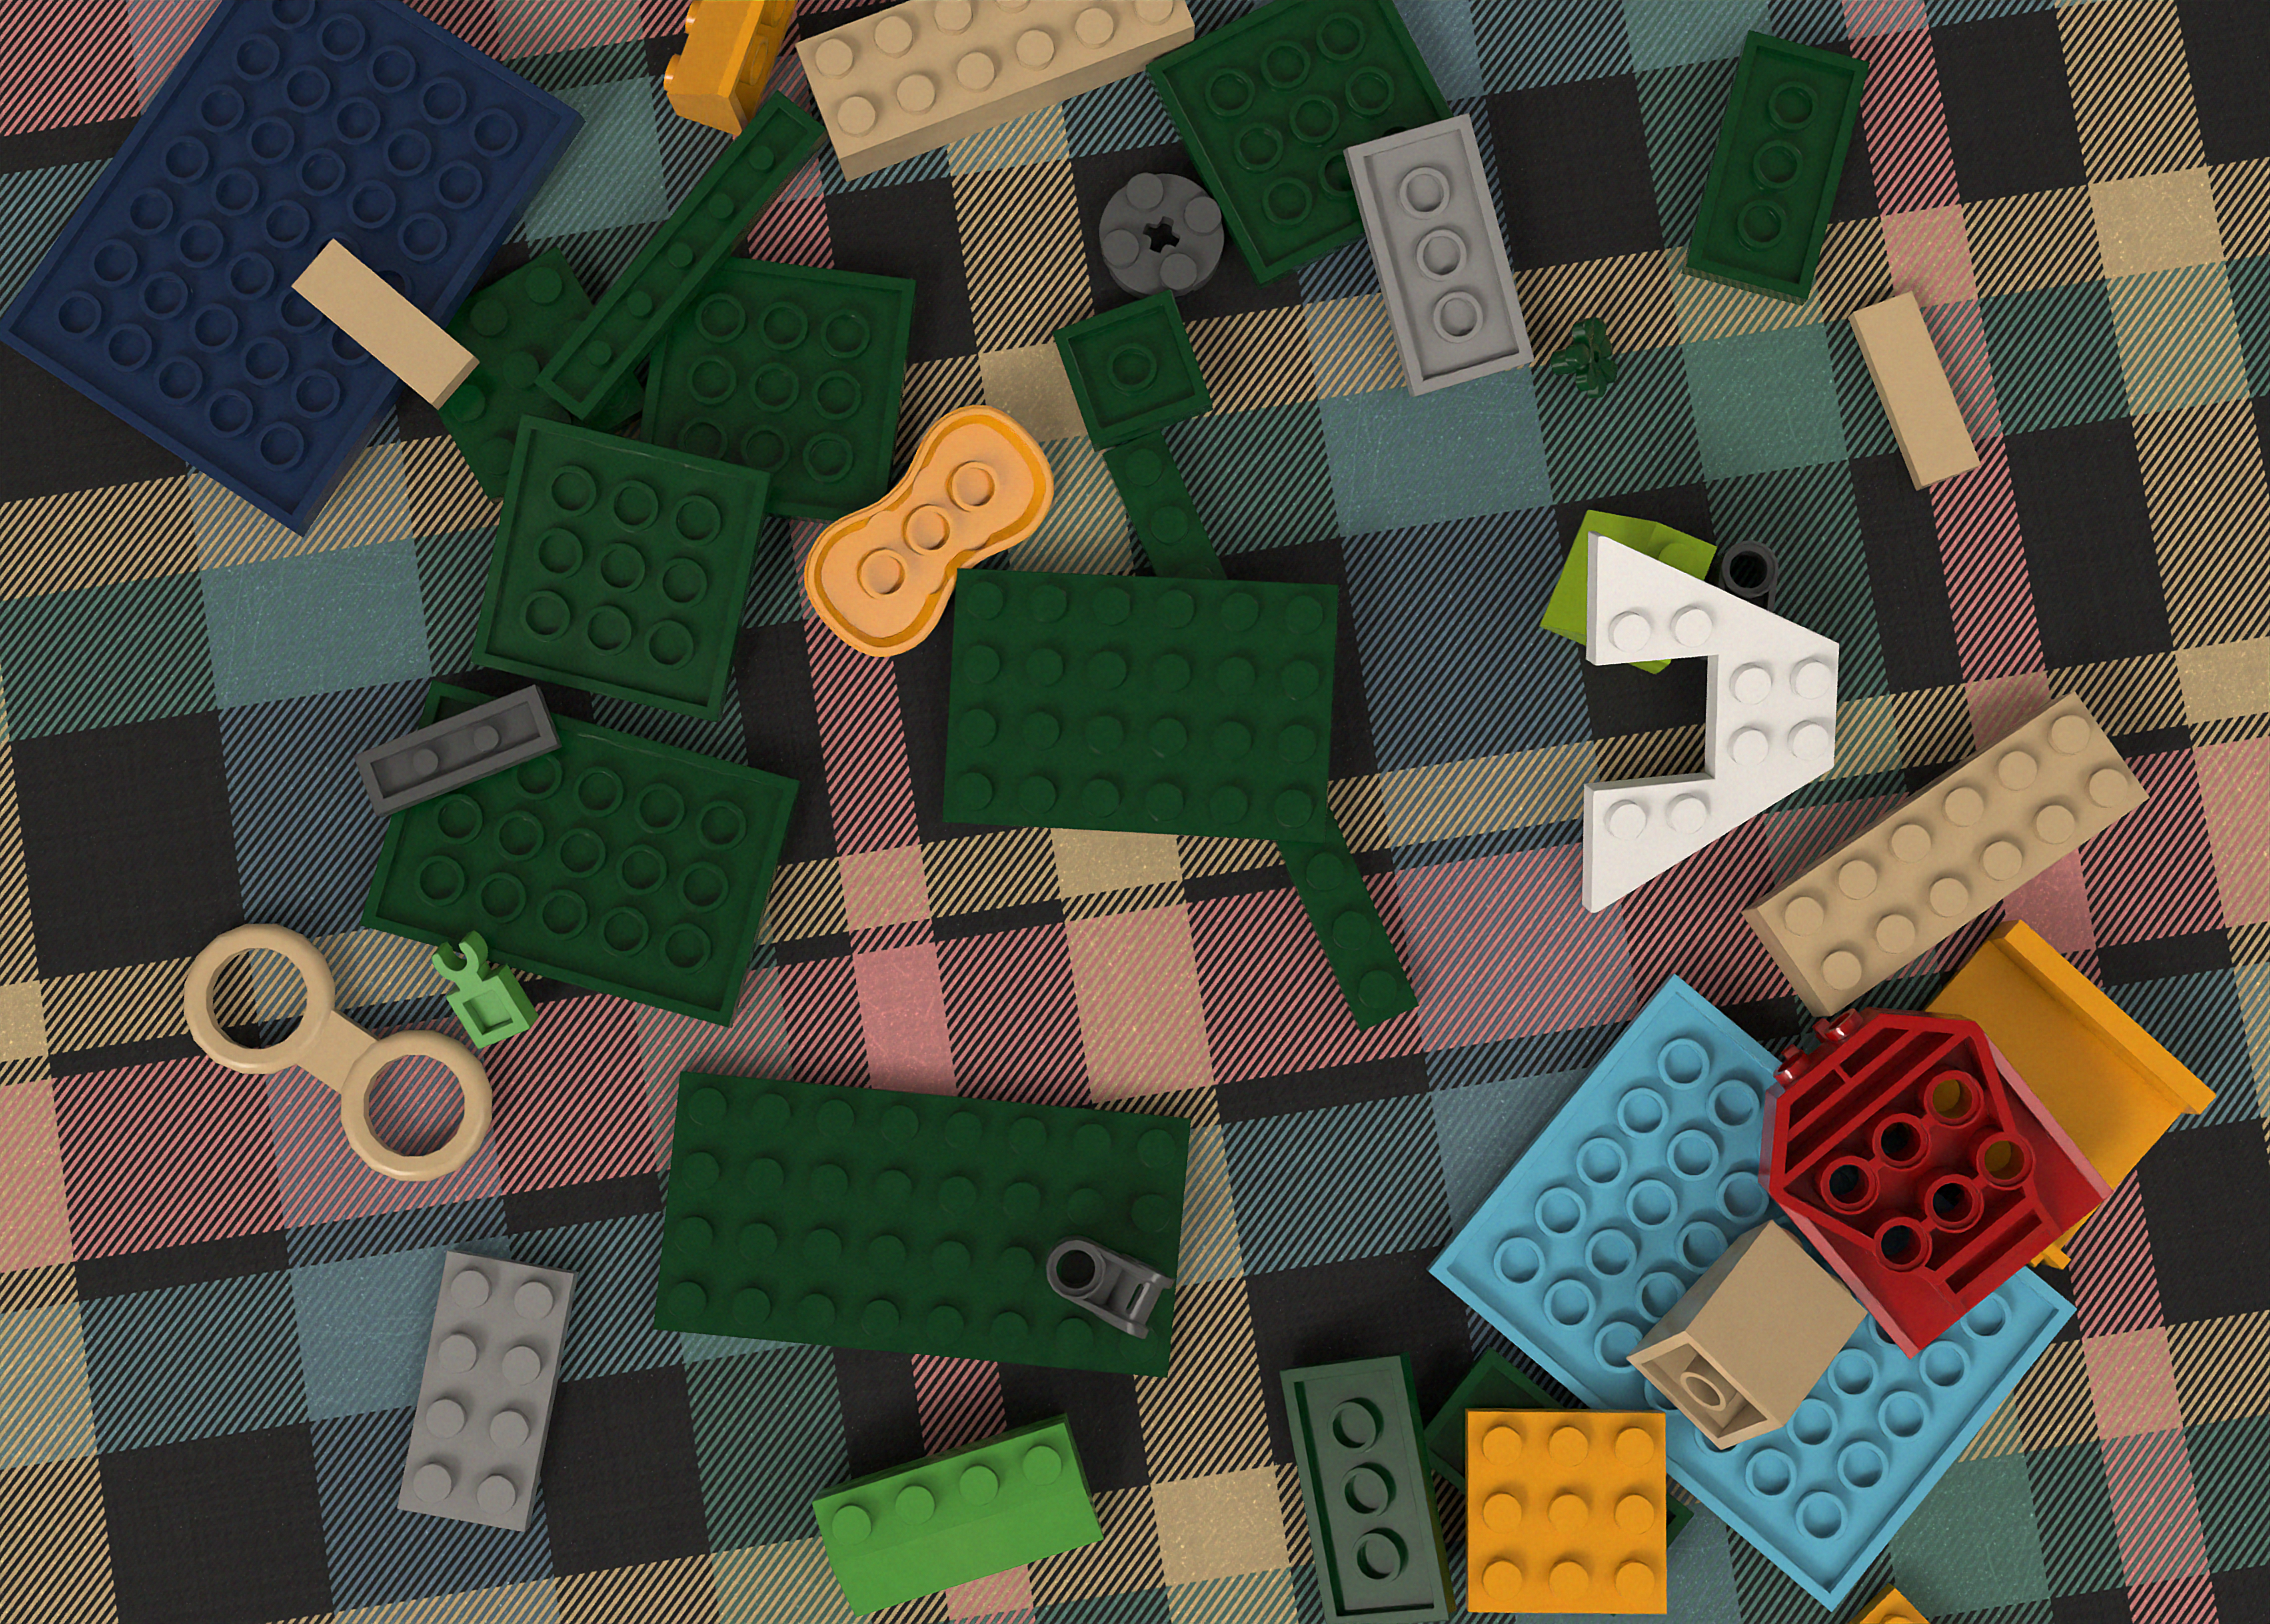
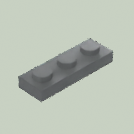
[354,684,563,818]

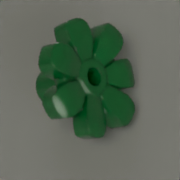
[1551,317,1618,399]

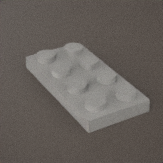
[1343,113,1535,397]
[397,1249,579,1532]

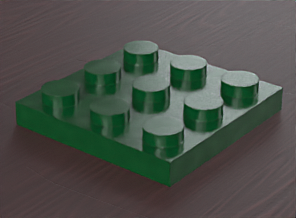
[434,246,646,505]

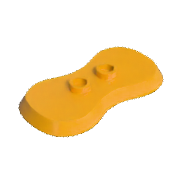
[804,405,1054,657]

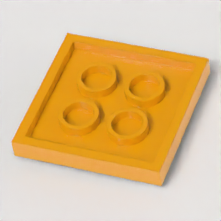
[1465,1408,1667,1614]

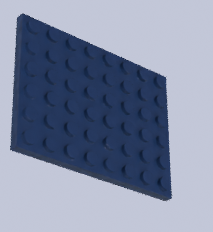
[0,0,586,537]

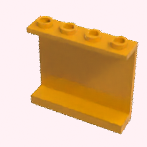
[1883,919,2217,1269]

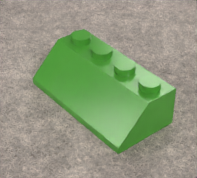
[812,1413,1104,1617]

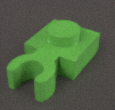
[431,930,539,1050]

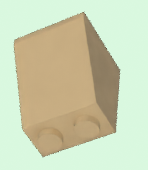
[1626,1219,1868,1450]

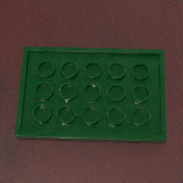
[942,568,1340,843]
[359,680,802,1028]

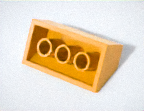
[664,0,798,136]

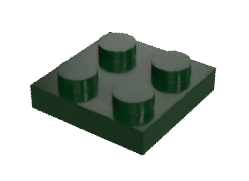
[1052,289,1213,452]

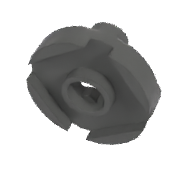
[1099,173,1224,300]

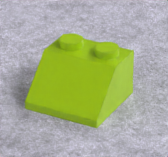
[1539,510,1717,675]

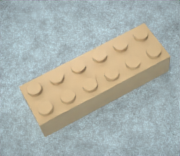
[795,0,1195,182]
[1741,691,2150,1017]

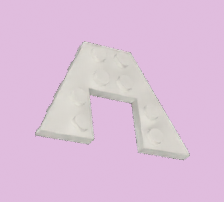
[1582,531,1839,913]

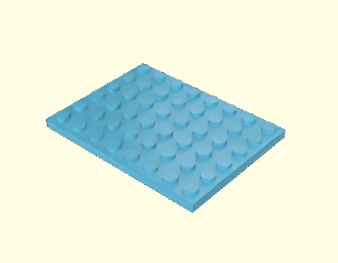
[1426,973,2077,1612]

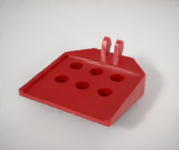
[1758,1007,2114,1359]

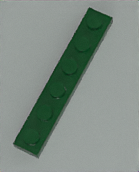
[533,90,829,426]

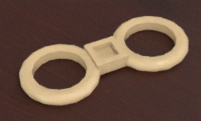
[184,924,492,1181]

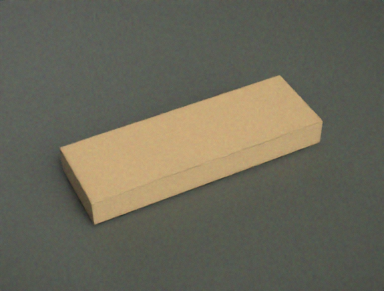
[291,238,480,410]
[1848,291,1981,491]

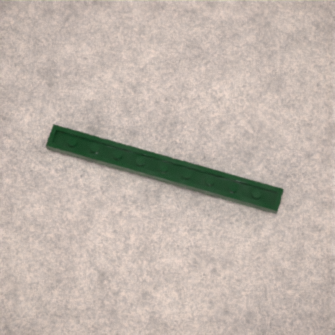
[1102,429,1419,1032]

